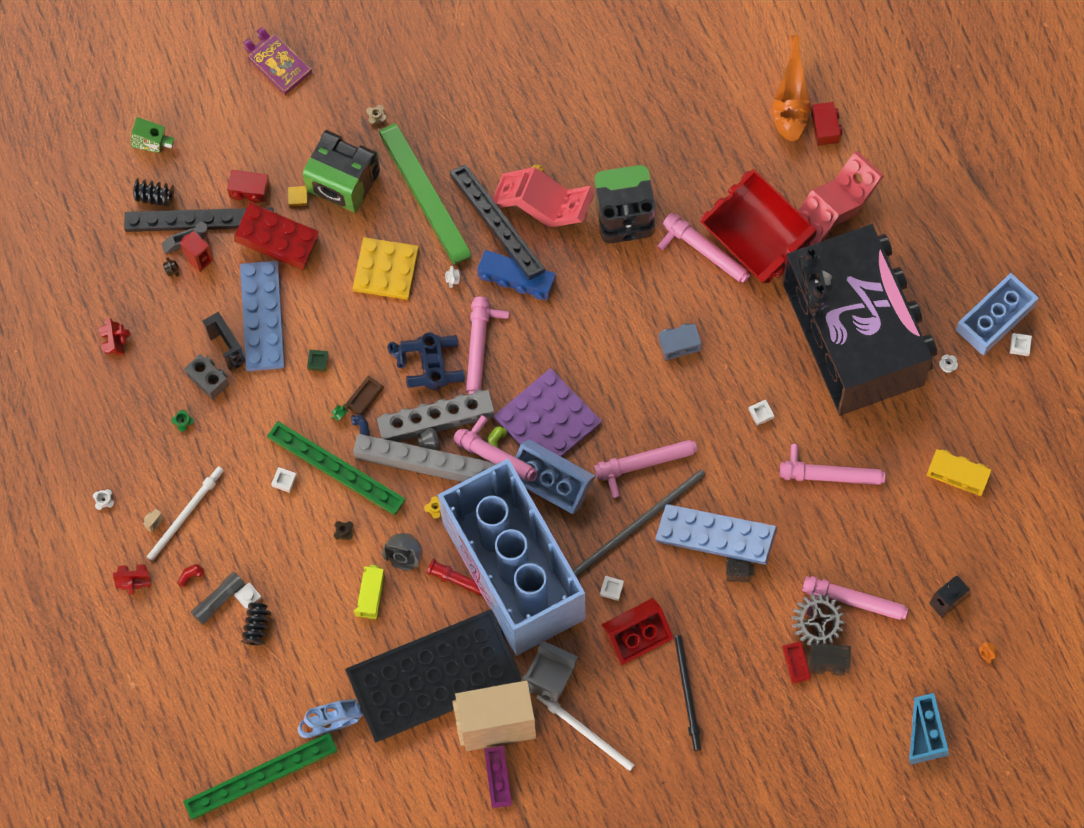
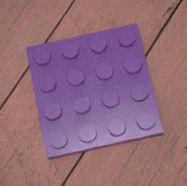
[493,368,602,457]

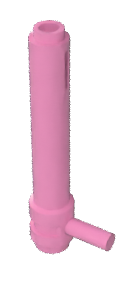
[658,213,751,283]
[466,297,509,395]
[454,415,538,482]
[594,440,697,498]
[780,444,885,485]
[802,576,908,620]

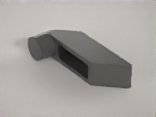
[161,222,208,254]

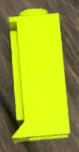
[354,565,385,619]

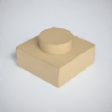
[143,508,164,533]

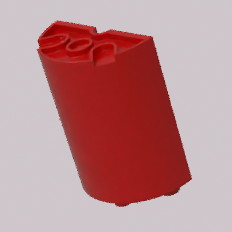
[700,169,817,284]

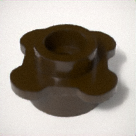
[163,257,179,277]
[334,521,354,540]

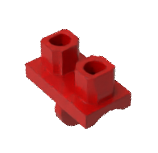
[99,318,131,356]
[113,564,151,595]

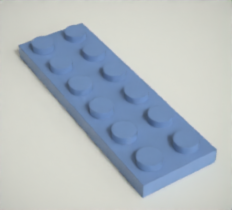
[240,261,285,371]
[655,504,777,565]

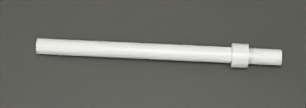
[147,466,224,562]
[536,695,635,771]

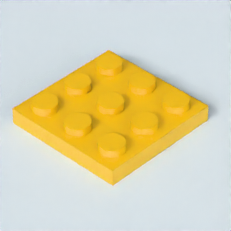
[353,237,419,300]

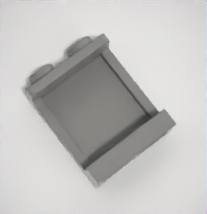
[522,640,578,703]

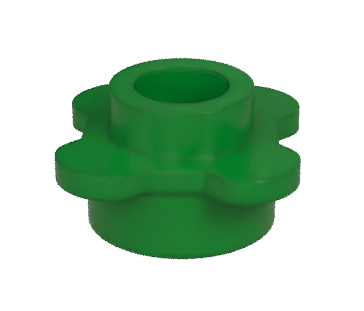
[331,404,348,421]
[171,410,194,432]

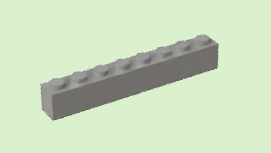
[353,434,496,482]

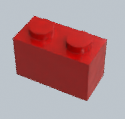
[811,102,843,146]
[227,169,270,203]
[180,231,214,272]

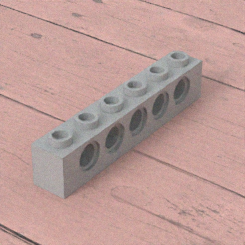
[377,390,494,442]

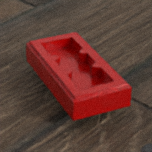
[782,641,811,684]

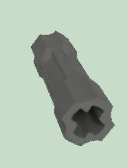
[191,572,245,625]

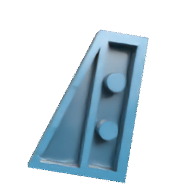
[909,693,950,765]

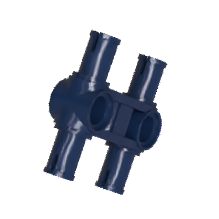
[400,332,464,390]

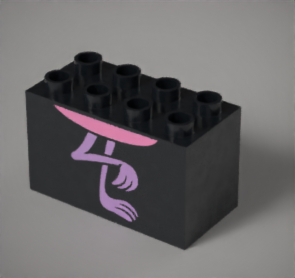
[782,224,937,416]

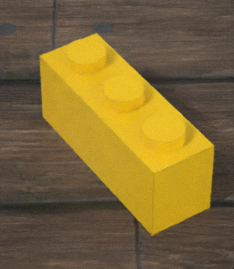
[927,449,991,496]

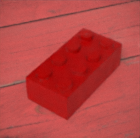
[234,202,319,270]

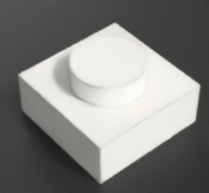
[1010,333,1032,356]
[748,399,774,426]
[271,467,297,493]
[600,576,624,601]
[234,582,262,610]

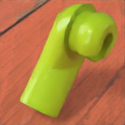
[488,426,507,448]

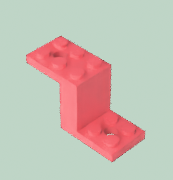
[798,151,884,246]
[492,167,596,228]

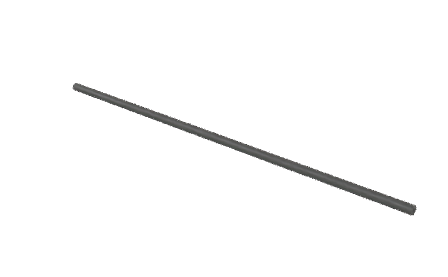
[500,469,706,635]

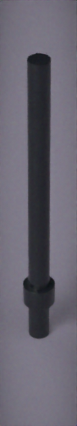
[674,635,702,751]

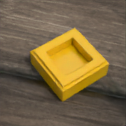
[288,186,308,207]

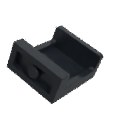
[202,311,245,370]

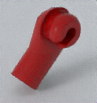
[177,564,204,588]

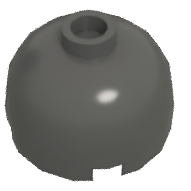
[382,533,422,571]

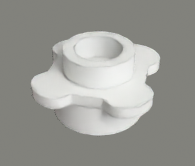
[445,266,460,288]
[93,489,114,510]

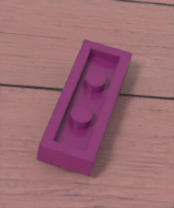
[484,746,512,809]

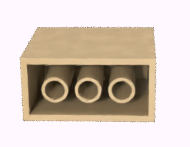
[452,681,536,751]

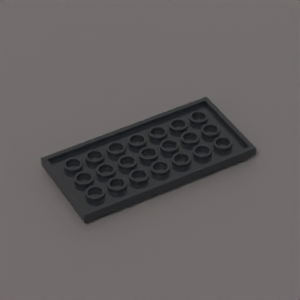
[345,609,522,743]

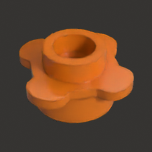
[979,641,998,663]

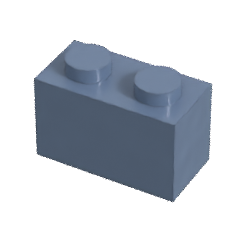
[658,323,701,361]

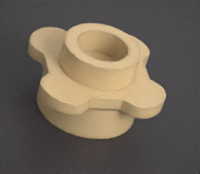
[366,105,386,124]

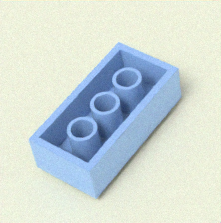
[956,273,1039,356]
[515,439,595,514]

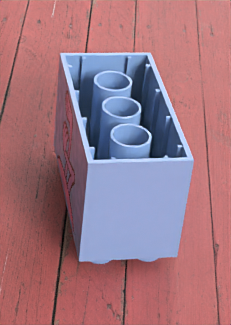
[438,458,586,656]

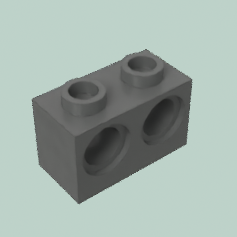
[184,354,229,400]

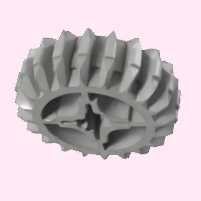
[791,593,845,647]

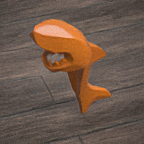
[771,35,811,142]

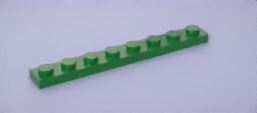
[267,421,406,516]
[183,733,338,820]

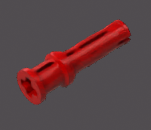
[426,558,482,596]

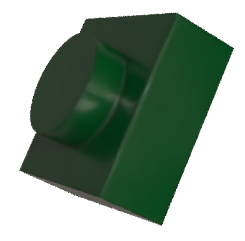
[307,350,329,372]

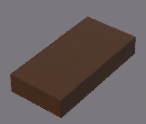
[345,375,384,415]

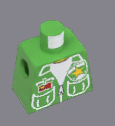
[131,117,175,153]

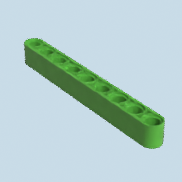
[379,123,471,265]

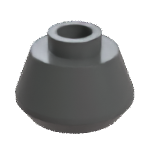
[418,428,440,451]

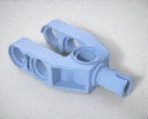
[298,699,363,738]

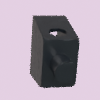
[929,576,970,618]

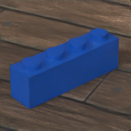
[477,250,556,300]

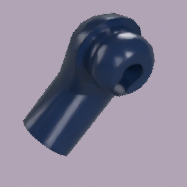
[387,342,406,369]
[351,414,370,436]

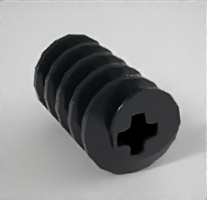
[133,178,174,207]
[240,602,272,646]

